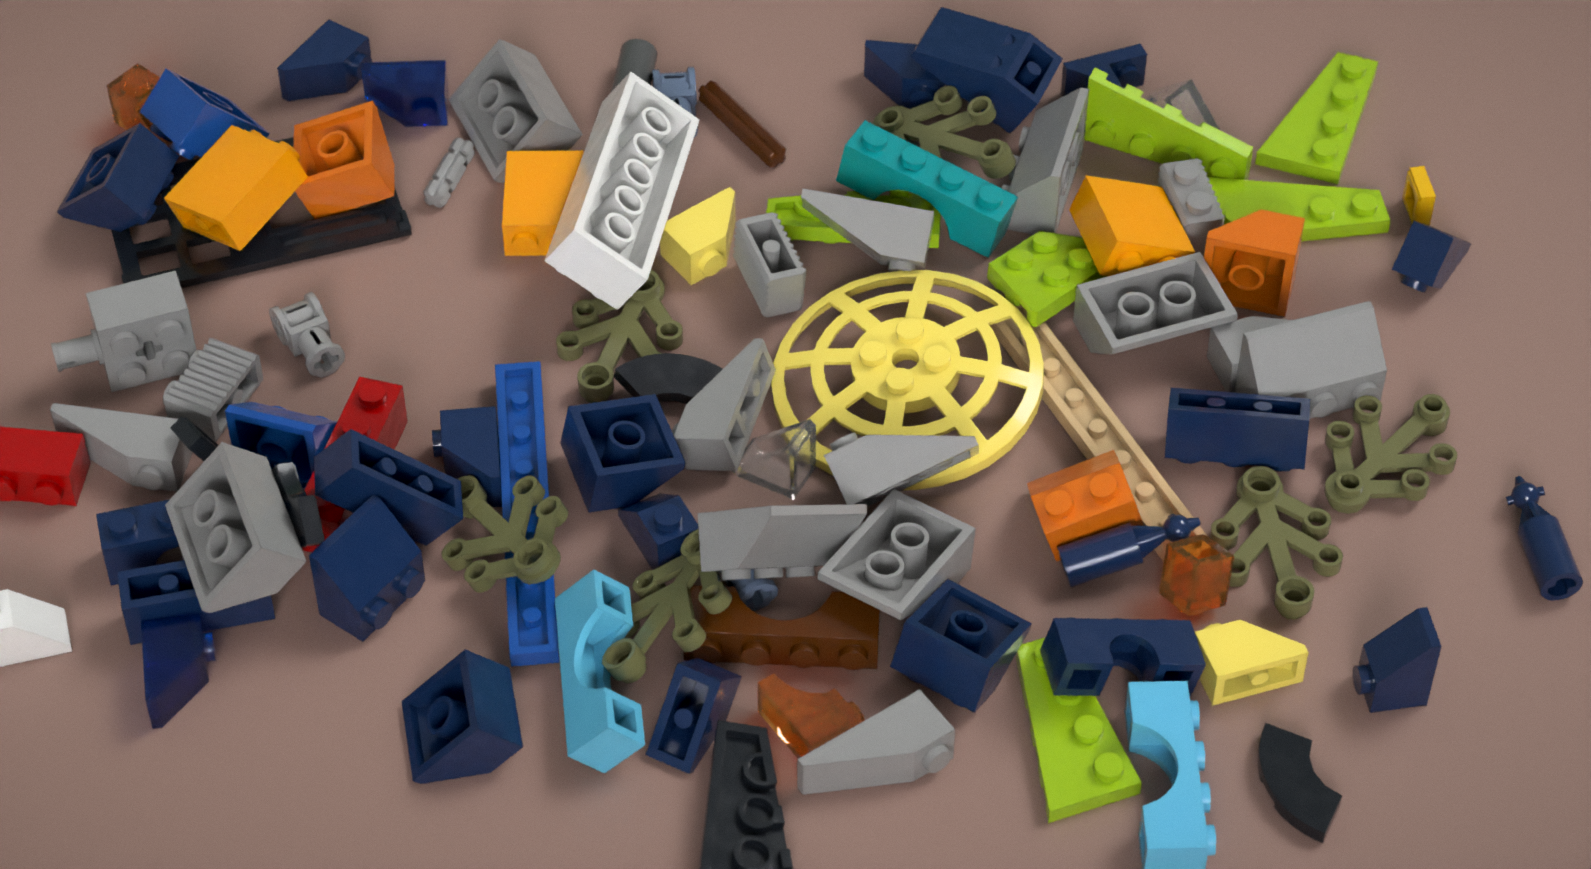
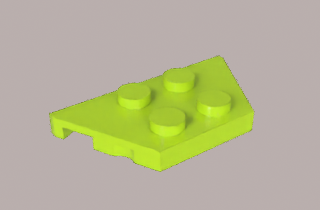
[987,231,1108,328]

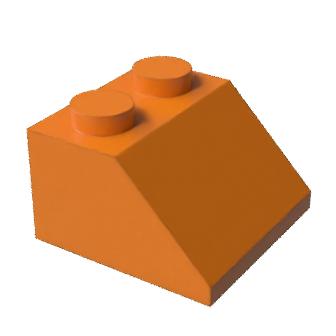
[293,100,395,219]
[1204,209,1305,317]
[1027,450,1144,562]

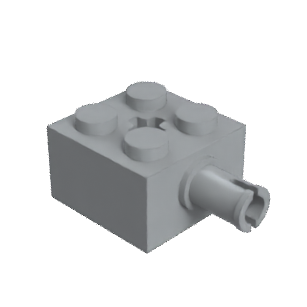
[51,271,196,392]

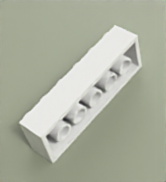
[544,71,699,310]

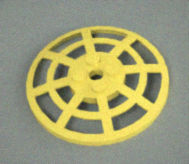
[771,270,1044,490]

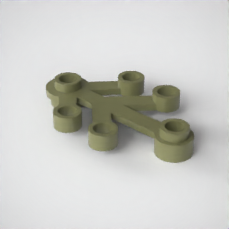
[873,86,1016,179]
[556,270,683,403]
[1324,394,1457,514]
[1209,466,1343,619]
[441,475,569,593]
[602,529,732,683]

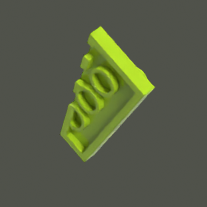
[1255,52,1379,184]
[1084,67,1253,180]
[1207,177,1391,241]
[766,190,941,248]
[1015,637,1142,823]

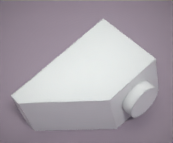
[0,589,72,667]

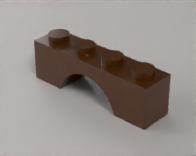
[683,585,880,670]

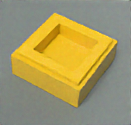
[1402,166,1436,226]

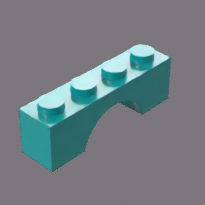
[836,120,1018,258]

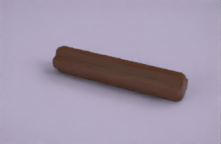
[698,81,786,168]

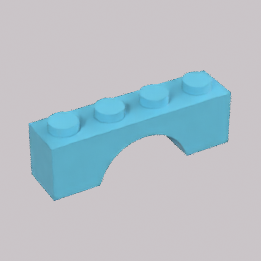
[555,570,645,773]
[1124,681,1216,869]

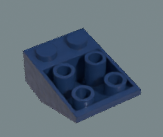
[910,7,1063,134]

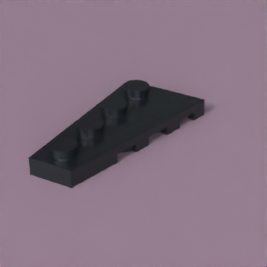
[699,720,793,869]

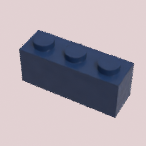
[1165,387,1310,471]
[314,429,463,546]
[117,560,276,645]

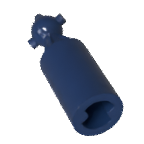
[1506,476,1583,601]
[1057,514,1201,587]

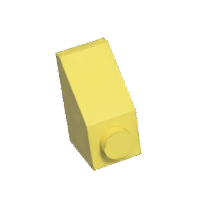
[660,187,736,285]
[1195,620,1309,706]

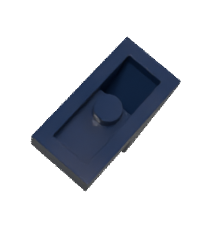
[1061,44,1147,97]

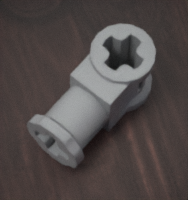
[269,292,345,377]

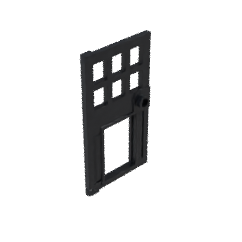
[111,137,412,288]

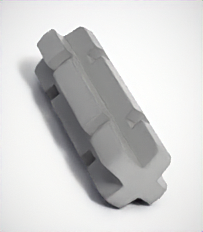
[423,137,475,208]

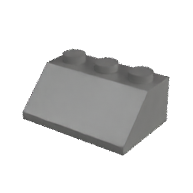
[448,39,583,183]
[1002,88,1089,235]
[1073,252,1238,355]
[1234,301,1387,419]
[165,442,307,613]
[698,504,867,580]

